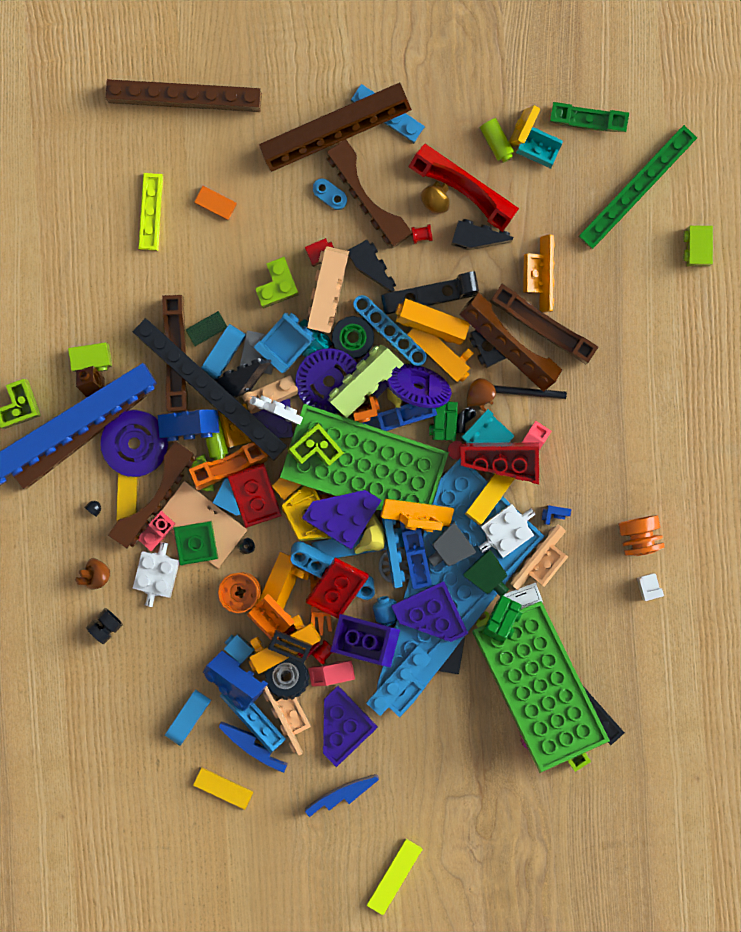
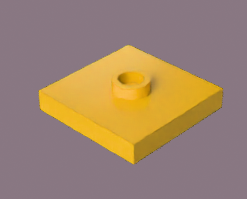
[509,105,540,147]

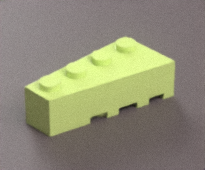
[328,344,404,418]

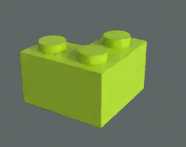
[255,257,299,309]
[0,379,41,429]
[286,423,344,466]

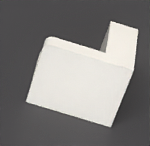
[637,573,664,601]

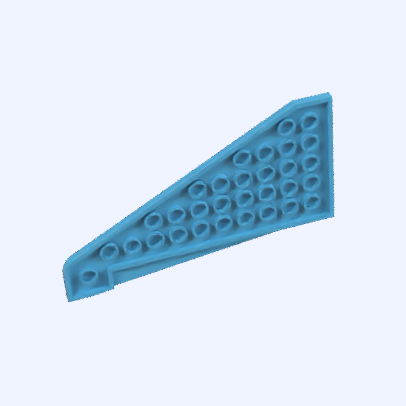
[377,458,545,717]

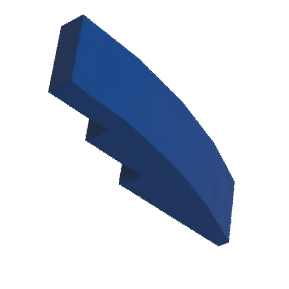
[363,404,437,431]
[400,522,432,589]
[219,722,288,773]
[305,774,379,817]

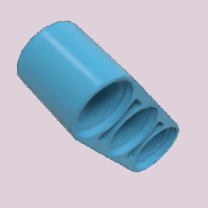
[201,324,246,381]
[164,689,211,746]

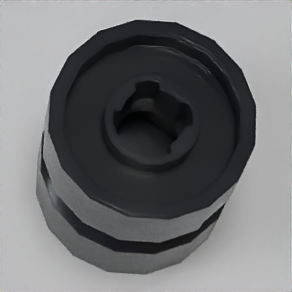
[86,608,123,644]

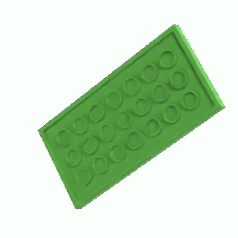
[279,404,449,510]
[472,601,610,773]

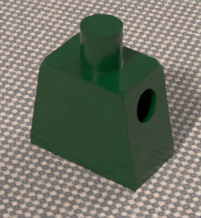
[462,550,509,596]

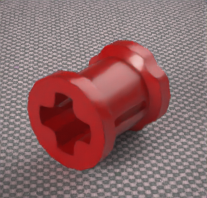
[411,224,433,244]
[312,639,334,665]

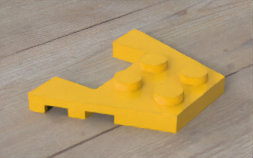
[281,486,331,541]

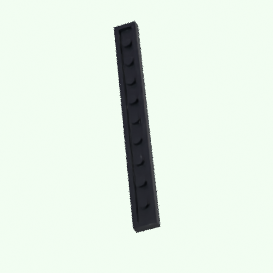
[132,318,287,461]

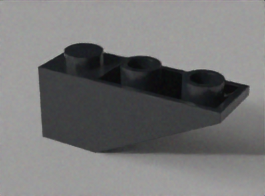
[451,219,514,250]
[347,240,396,292]
[216,358,271,398]

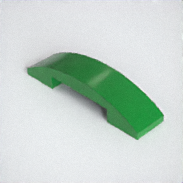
[550,102,629,132]

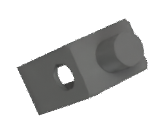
[428,522,476,567]

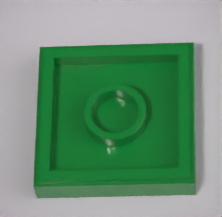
[173,521,218,565]

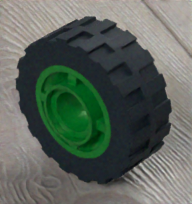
[332,316,374,358]

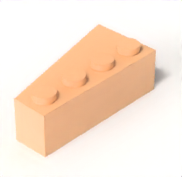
[307,246,349,333]

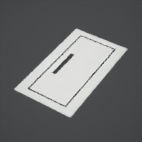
[503,583,543,610]

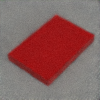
[227,463,282,528]
[306,558,369,619]

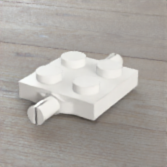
[249,395,303,424]
[478,504,536,558]
[133,542,179,607]

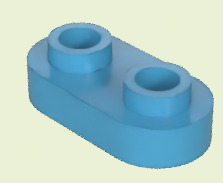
[313,179,347,210]

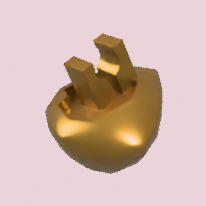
[421,181,450,213]

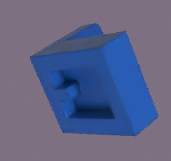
[541,505,571,525]

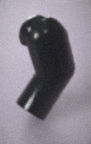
[456,408,476,433]

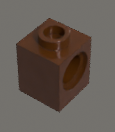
[76,366,105,397]

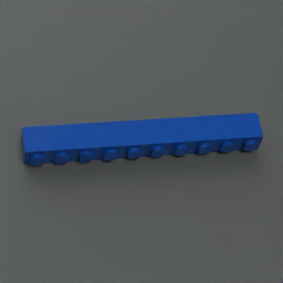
[0,363,157,485]

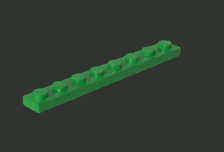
[578,125,697,249]

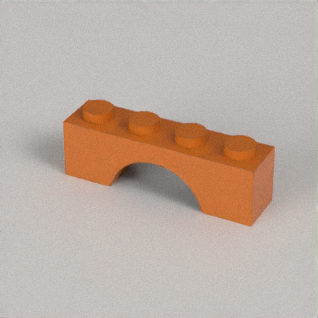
[189,442,268,491]

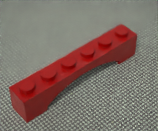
[408,143,519,232]

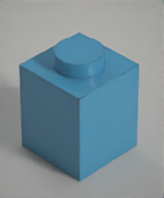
[224,634,255,664]

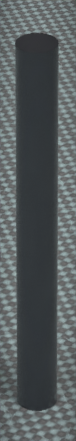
[494,385,567,399]

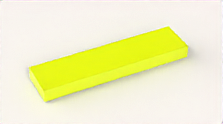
[138,173,163,251]
[367,839,423,915]

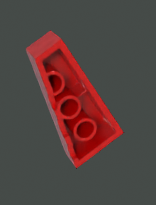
[461,442,539,485]

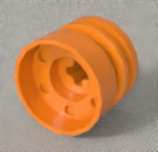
[618,515,665,556]
[218,572,262,613]

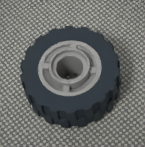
[265,658,309,700]

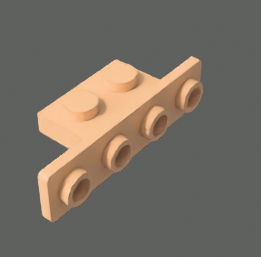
[510,524,568,590]
[262,685,311,755]

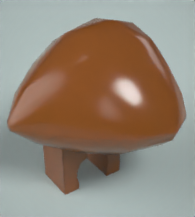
[467,378,496,412]
[75,558,110,590]

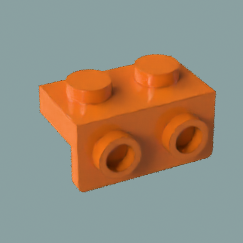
[352,394,380,423]
[247,594,295,640]

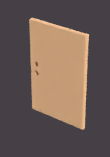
[162,481,248,569]

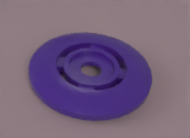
[295,348,357,414]
[386,364,451,408]
[101,410,168,477]

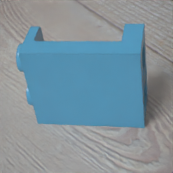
[254,312,316,373]

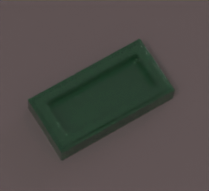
[186,311,228,347]

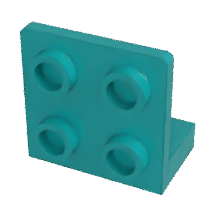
[461,409,514,443]

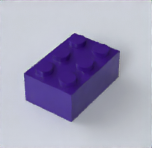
[330,614,400,667]

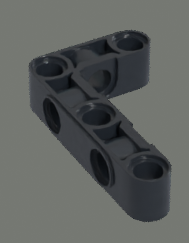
[381,271,479,314]

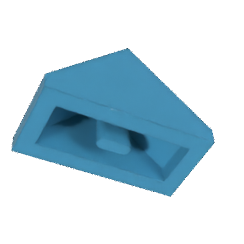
[213,478,241,516]

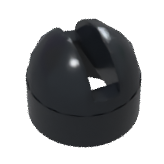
[84,501,101,517]
[238,538,255,554]

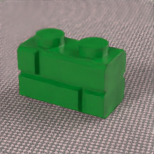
[429,402,458,441]
[483,595,523,643]

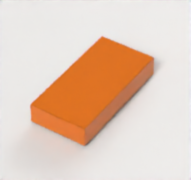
[194,186,237,221]

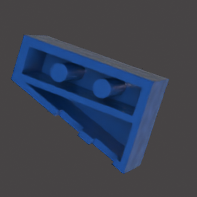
[158,410,220,441]
[203,651,268,712]

